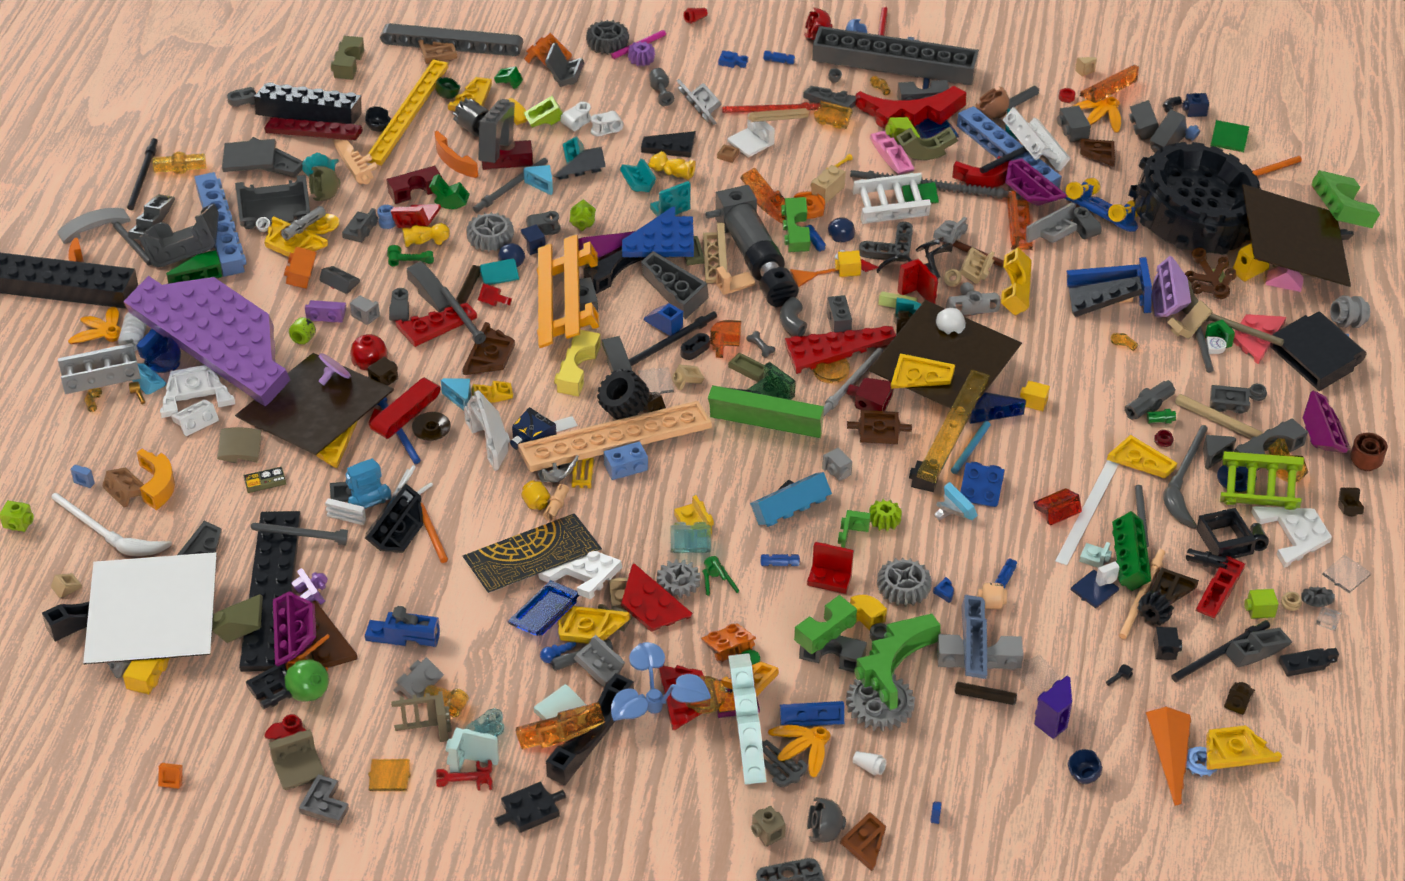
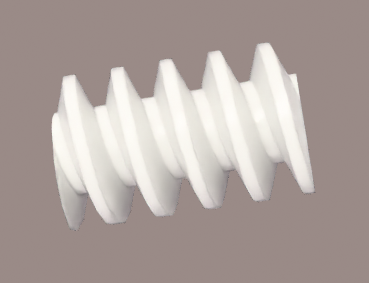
[118,312,147,351]

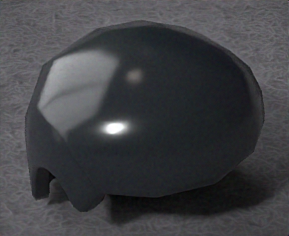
[365,106,391,131]

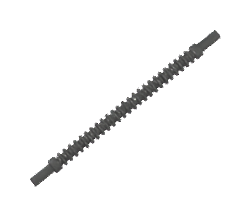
[850,170,1021,199]

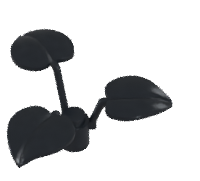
[877,237,953,279]

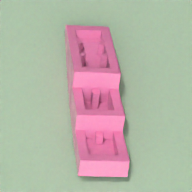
[870,131,915,175]

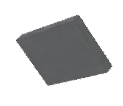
[222,139,276,172]

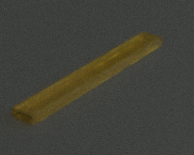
[917,370,989,483]

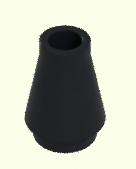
[1250,523,1269,551]

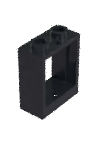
[1196,508,1256,559]

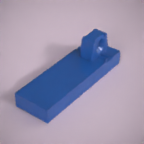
[780,701,845,726]

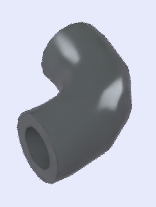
[780,297,807,336]

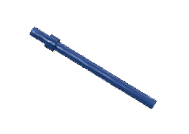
[377,397,421,464]

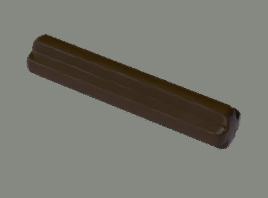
[456,265,480,304]
[955,682,1017,705]

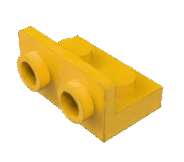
[674,495,714,541]

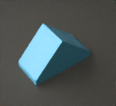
[524,165,553,195]
[441,378,471,411]

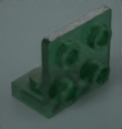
[747,361,796,400]

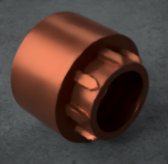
[1350,432,1388,471]

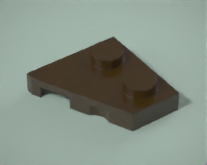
[1151,568,1199,605]

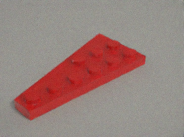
[785,326,896,374]

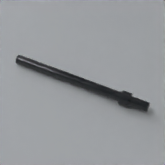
[127,138,158,210]
[629,311,717,366]
[1171,620,1270,682]

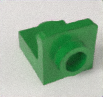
[494,66,523,89]

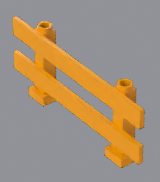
[536,234,600,348]

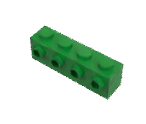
[1112,511,1151,591]

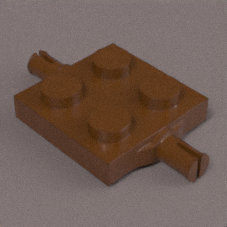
[847,410,912,444]

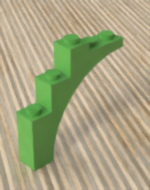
[855,614,941,710]

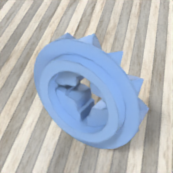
[1186,747,1217,777]

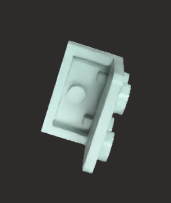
[446,728,499,773]

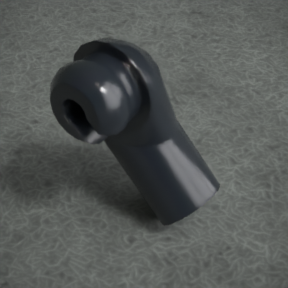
[1162,96,1182,112]

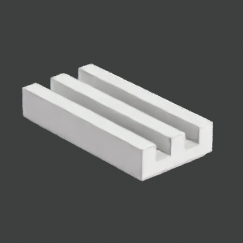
[325,498,366,525]

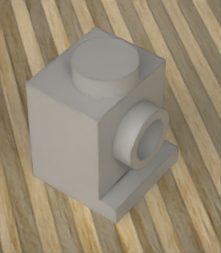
[350,295,380,325]
[822,447,852,481]

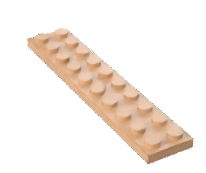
[518,401,712,472]

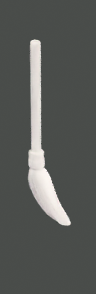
[51,493,172,556]

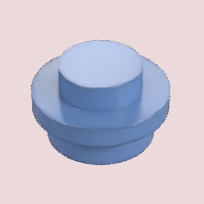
[1185,125,1201,141]

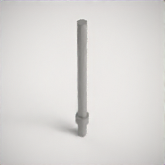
[823,348,883,417]

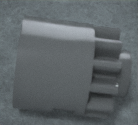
[453,98,489,137]

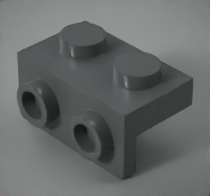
[1210,385,1250,413]

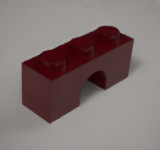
[482,140,533,170]
[387,165,442,204]

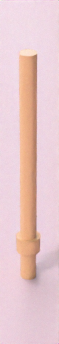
[1119,549,1166,639]

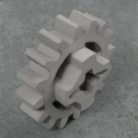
[656,559,700,599]

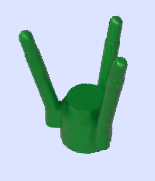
[702,556,739,596]

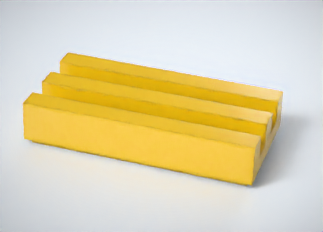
[572,457,594,488]

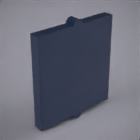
[1070,569,1119,608]

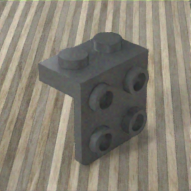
[545,43,585,87]

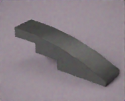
[128,194,175,240]
[602,336,632,398]

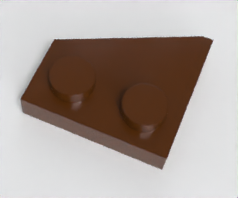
[1080,139,1115,167]

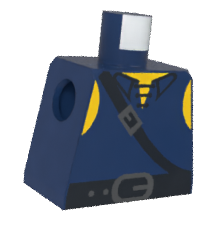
[510,407,557,450]

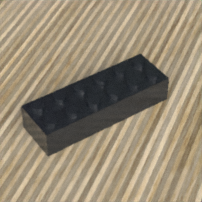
[254,82,362,124]

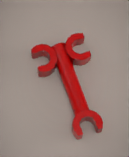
[436,760,493,791]

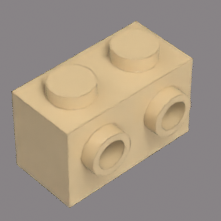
[811,165,846,204]

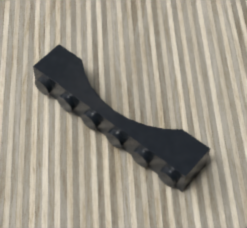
[583,250,668,294]
[42,602,89,642]
[546,673,634,786]

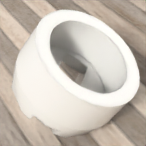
[256,217,271,233]

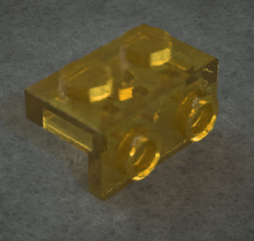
[814,101,853,129]

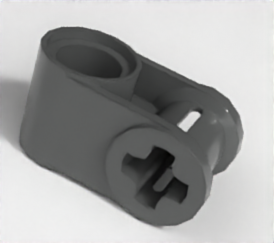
[1072,207,1102,239]
[526,211,561,235]
[389,288,409,321]

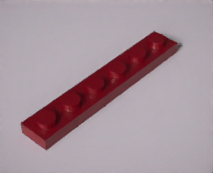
[264,118,363,141]

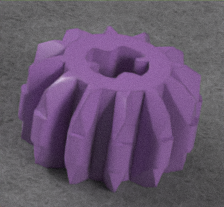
[628,41,655,67]

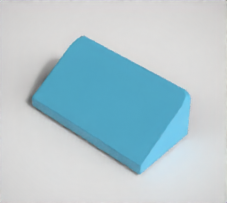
[132,363,167,395]

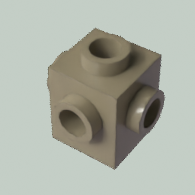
[751,806,786,847]

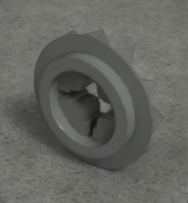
[1301,586,1335,607]

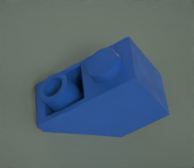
[644,303,683,336]

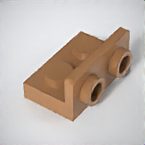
[102,467,144,507]

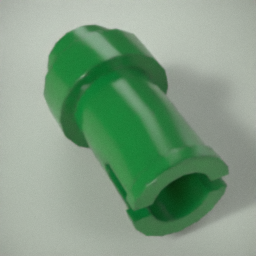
[1147,409,1176,424]

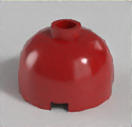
[804,7,833,40]
[350,334,388,370]

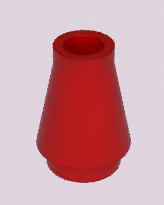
[683,7,708,24]

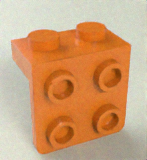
[524,33,572,70]

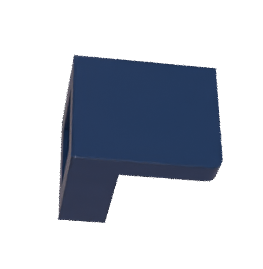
[521,225,546,255]

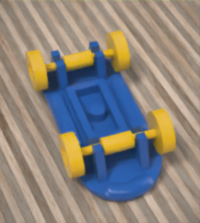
[1064,178,1138,232]

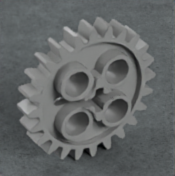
[846,674,915,731]

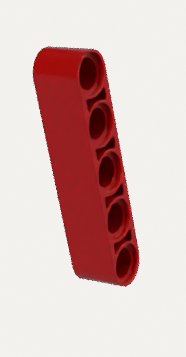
[370,377,441,439]

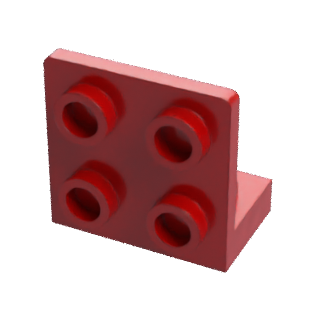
[390,204,441,228]
[898,258,938,304]
[807,542,854,594]

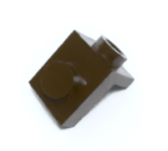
[894,311,913,335]
[643,392,666,412]
[1338,487,1364,517]
[1224,682,1255,715]

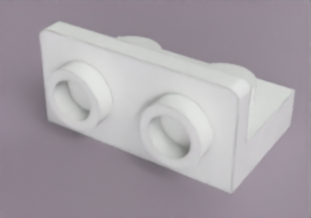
[171,399,219,436]

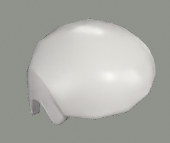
[936,308,966,334]

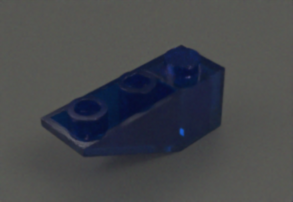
[967,392,1026,424]

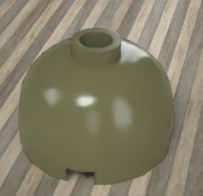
[309,166,340,201]

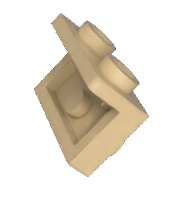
[960,247,995,284]

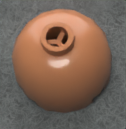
[976,86,1010,119]

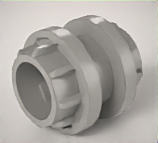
[1330,296,1370,328]

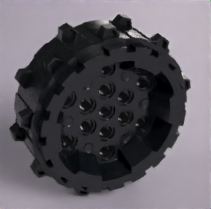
[1128,142,1261,255]

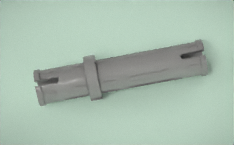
[281,206,326,240]

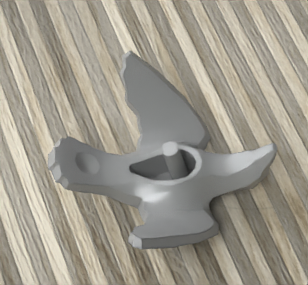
[537,455,579,483]

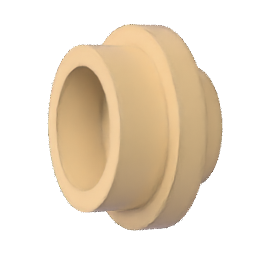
[944,269,962,287]
[1281,592,1302,611]

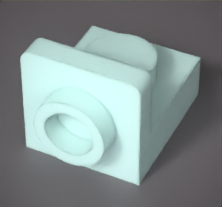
[1079,542,1112,568]

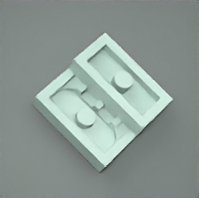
[534,684,591,742]

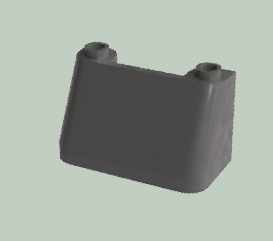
[235,175,310,229]
[139,203,219,267]

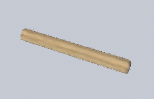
[748,108,810,122]
[1175,394,1263,439]

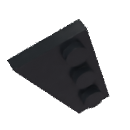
[641,131,696,157]

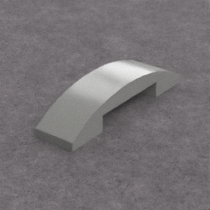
[57,208,131,244]

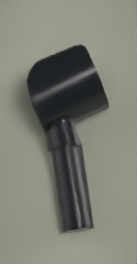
[1106,664,1133,686]

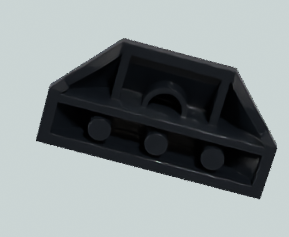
[365,483,423,553]

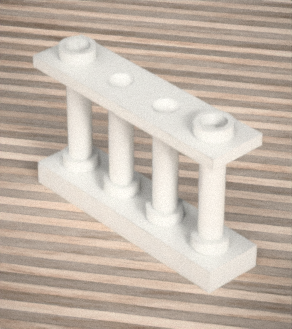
[1003,107,1071,171]
[852,173,931,224]

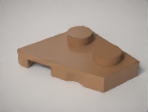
[419,40,457,64]

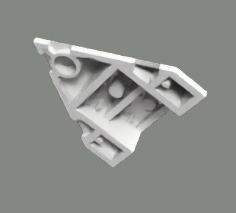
[464,390,510,471]

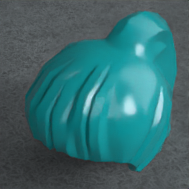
[302,152,339,177]

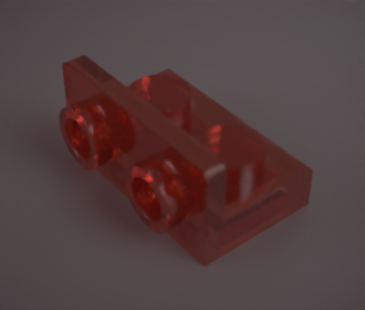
[1034,488,1082,525]

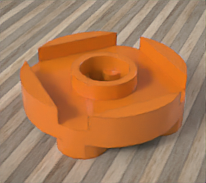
[794,191,825,220]

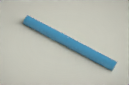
[951,421,991,474]

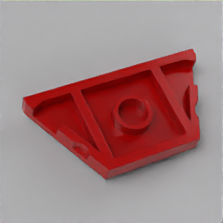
[621,563,693,632]
[658,665,710,730]

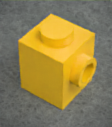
[835,250,861,277]
[1020,380,1050,411]

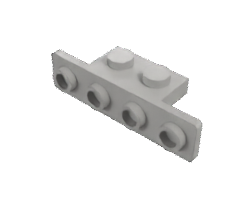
[677,79,722,125]
[1026,202,1077,243]

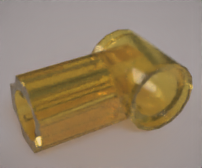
[423,684,469,717]

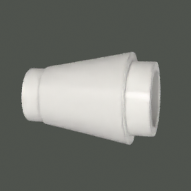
[853,751,887,776]

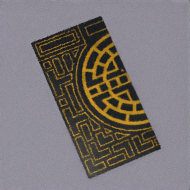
[463,513,602,593]

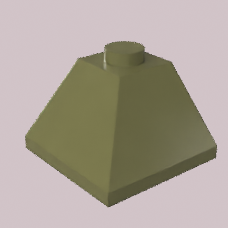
[212,594,263,643]

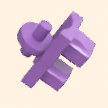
[291,568,328,605]

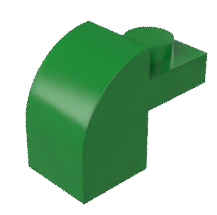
[429,174,470,209]

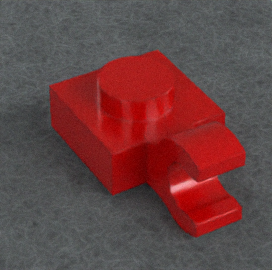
[478,283,512,306]

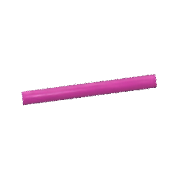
[611,30,666,59]

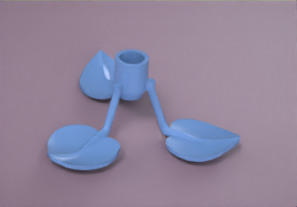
[611,642,711,721]

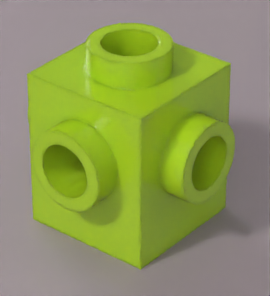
[569,199,596,231]
[0,500,34,532]

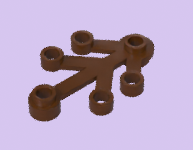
[1185,248,1237,299]

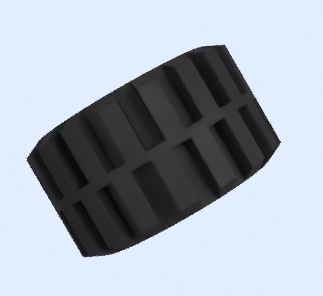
[597,369,650,420]

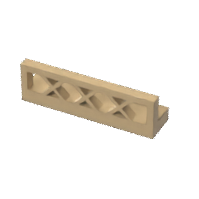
[703,223,727,284]

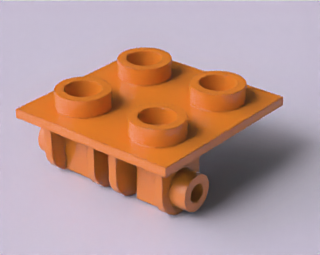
[701,623,756,662]

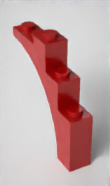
[855,86,966,129]

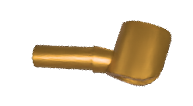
[129,382,146,404]

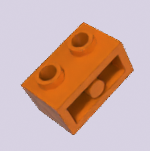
[284,247,317,289]

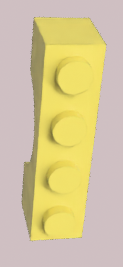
[554,330,601,397]

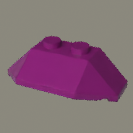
[1005,158,1067,206]
[1302,390,1350,453]
[273,591,316,667]

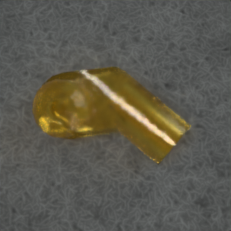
[870,76,891,95]
[1111,333,1138,351]
[84,388,102,412]

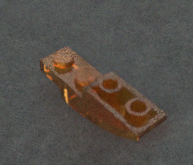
[740,168,785,224]
[515,702,605,749]

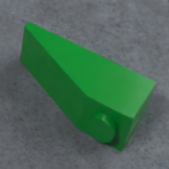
[166,250,223,284]

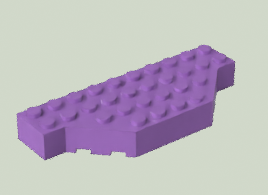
[123,276,290,406]

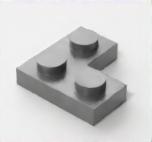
[299,774,349,826]

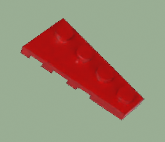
[395,303,477,347]

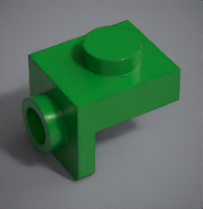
[1205,319,1235,348]

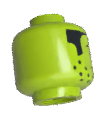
[289,317,316,345]

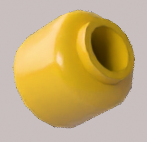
[521,480,550,510]

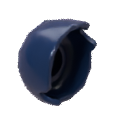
[828,217,855,242]
[498,243,525,267]
[1068,749,1103,784]

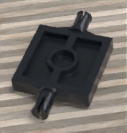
[494,781,566,833]

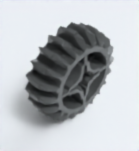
[586,20,629,55]

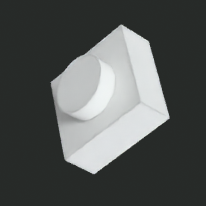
[1096,562,1119,586]

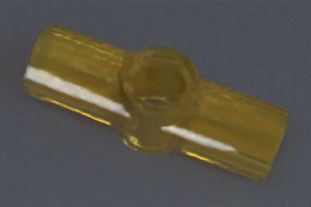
[152,152,206,174]

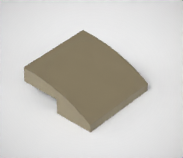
[217,427,262,463]

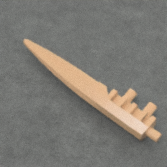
[332,139,378,184]

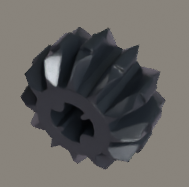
[1137,590,1174,626]

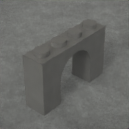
[478,99,515,163]

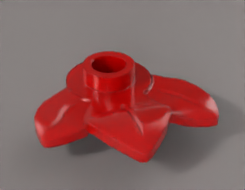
[264,714,306,740]

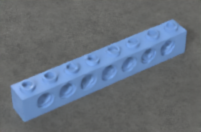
[957,106,1062,189]
[194,172,246,277]

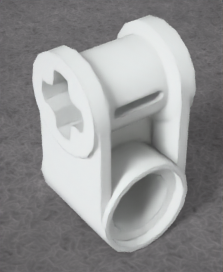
[560,102,591,131]
[591,111,624,136]

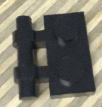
[246,664,293,709]

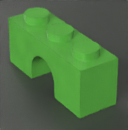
[781,197,810,252]
[794,595,857,655]

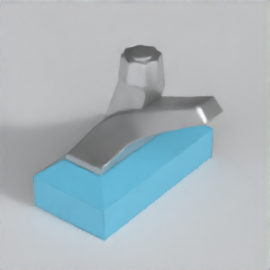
[935,482,978,521]

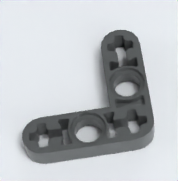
[859,222,913,261]
[756,858,825,881]

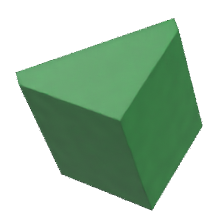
[1210,120,1250,152]

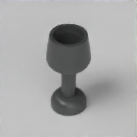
[649,68,674,106]

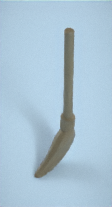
[1182,280,1284,346]

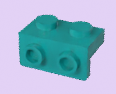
[620,159,656,192]

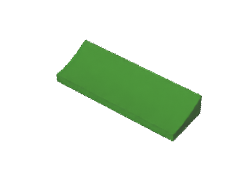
[708,385,824,438]

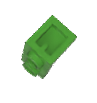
[838,510,871,548]

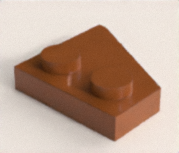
[840,812,886,871]

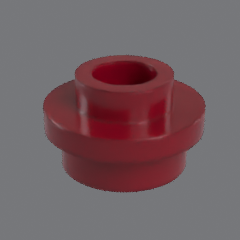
[1154,430,1174,447]

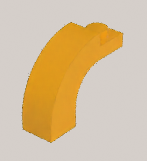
[136,448,175,510]

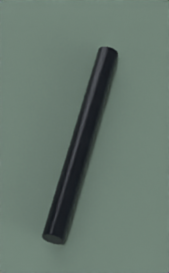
[980,146,1028,174]

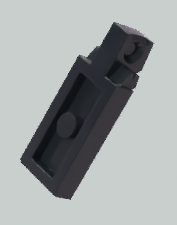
[1279,648,1340,677]

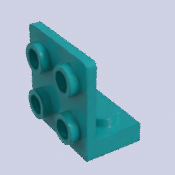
[650,181,691,217]

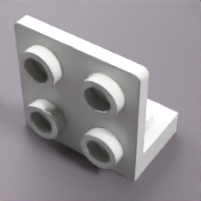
[727,114,775,157]

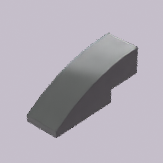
[406,261,451,312]
[1226,627,1292,667]

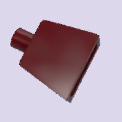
[847,377,893,411]

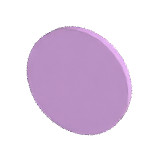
[319,353,351,385]

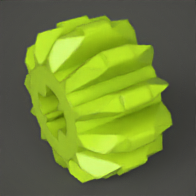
[869,499,902,532]

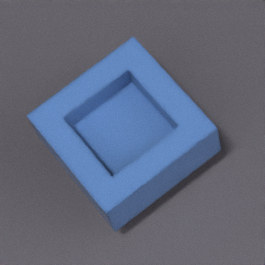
[70,465,95,488]

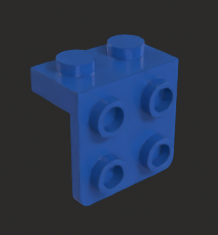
[960,462,1005,507]

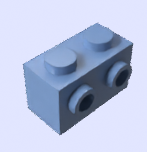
[604,441,648,480]

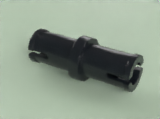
[1186,548,1229,569]

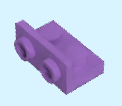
[305,300,346,323]

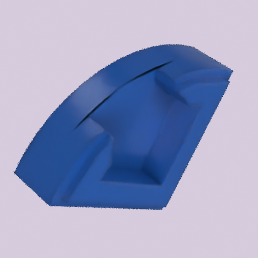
[933,577,954,603]
[930,801,942,824]

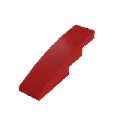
[1196,556,1246,619]

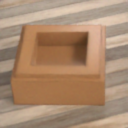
[717,144,739,163]

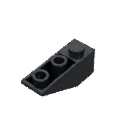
[553,147,606,180]

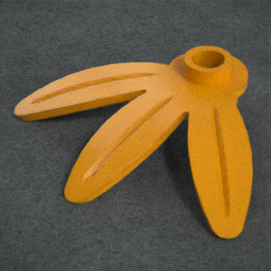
[1071,97,1121,133]
[68,307,121,344]
[768,725,831,777]

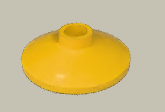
[305,213,340,234]

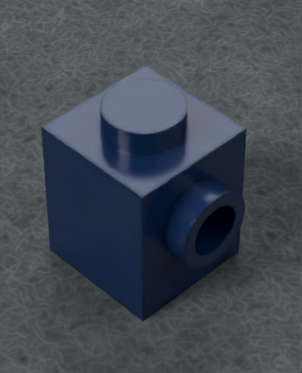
[1182,93,1210,117]

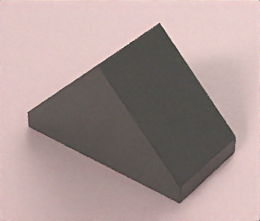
[1203,435,1236,470]

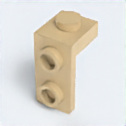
[1167,300,1212,339]

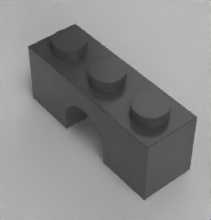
[897,80,949,100]
[799,635,867,673]

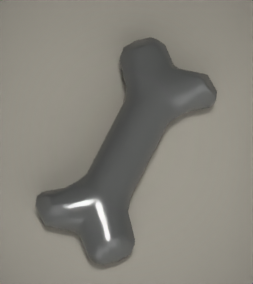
[746,331,775,357]

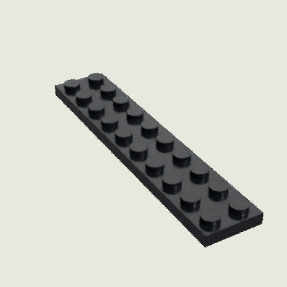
[239,511,301,672]

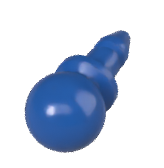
[540,642,576,663]

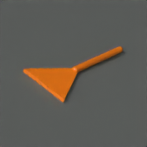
[790,268,839,287]

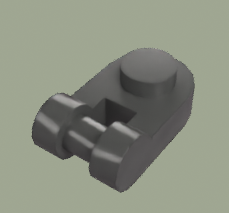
[227,87,256,107]

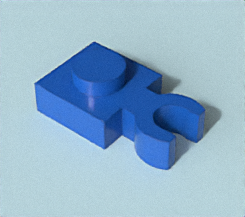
[718,51,748,68]

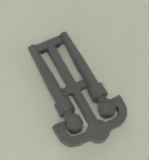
[762,740,807,787]

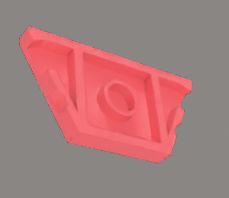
[1233,314,1286,364]

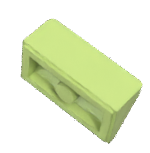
[878,291,917,308]

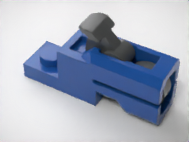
[364,606,440,647]

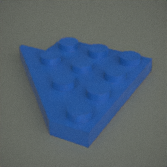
[622,207,694,257]

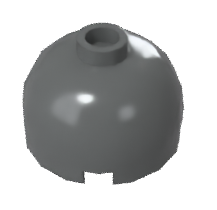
[807,797,846,843]

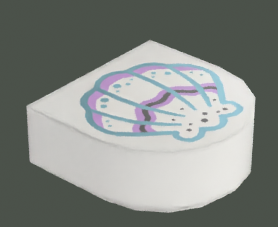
[1206,337,1226,354]

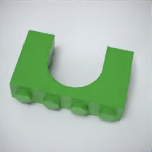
[1311,170,1380,228]

